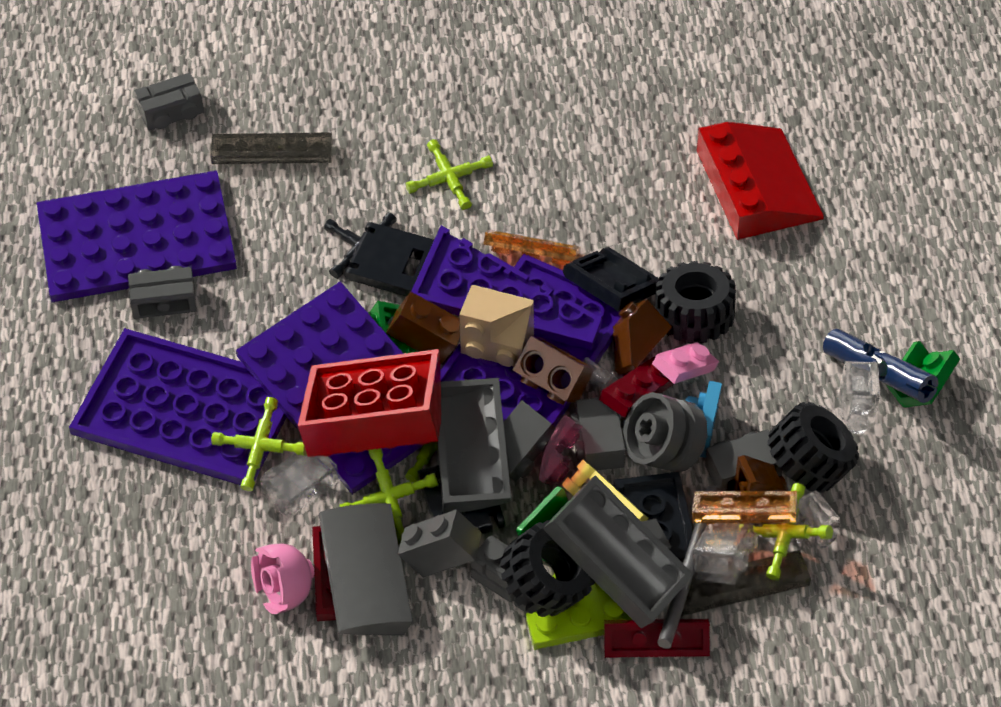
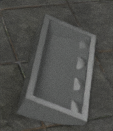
[437,378,511,514]
[543,475,694,628]
[318,503,413,635]

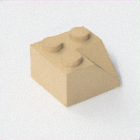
[459,285,534,367]

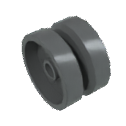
[623,392,707,472]

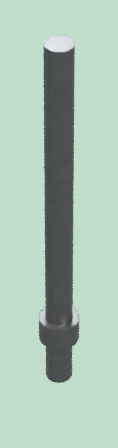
[657,485,720,649]

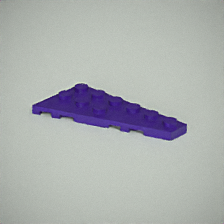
[411,225,602,350]

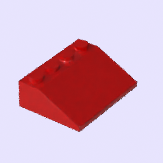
[697,122,824,240]
[298,349,441,457]

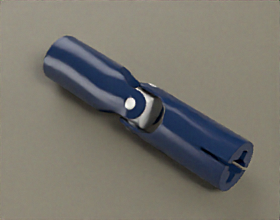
[823,329,938,403]

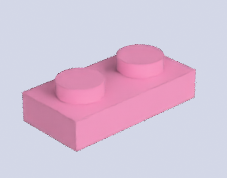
[652,342,719,384]

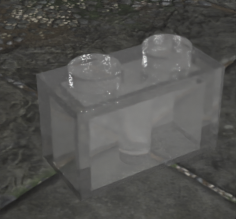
[838,361,880,434]
[260,452,339,520]
[693,514,758,585]

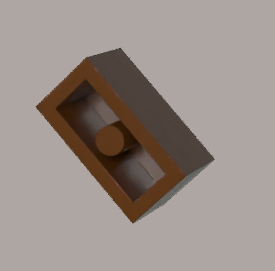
[386,292,460,364]

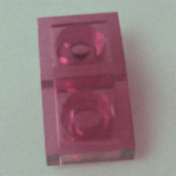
[539,414,583,486]

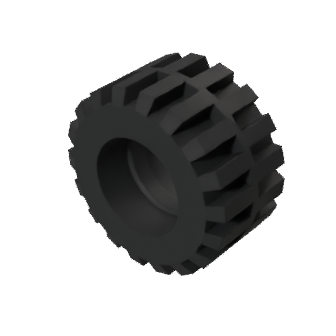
[656,261,736,343]
[768,402,859,493]
[500,520,595,617]

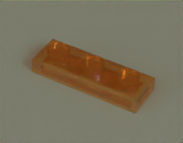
[483,230,581,265]
[692,491,798,524]

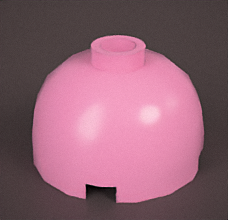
[251,544,314,614]

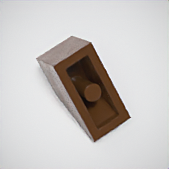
[613,299,672,375]
[733,455,788,519]

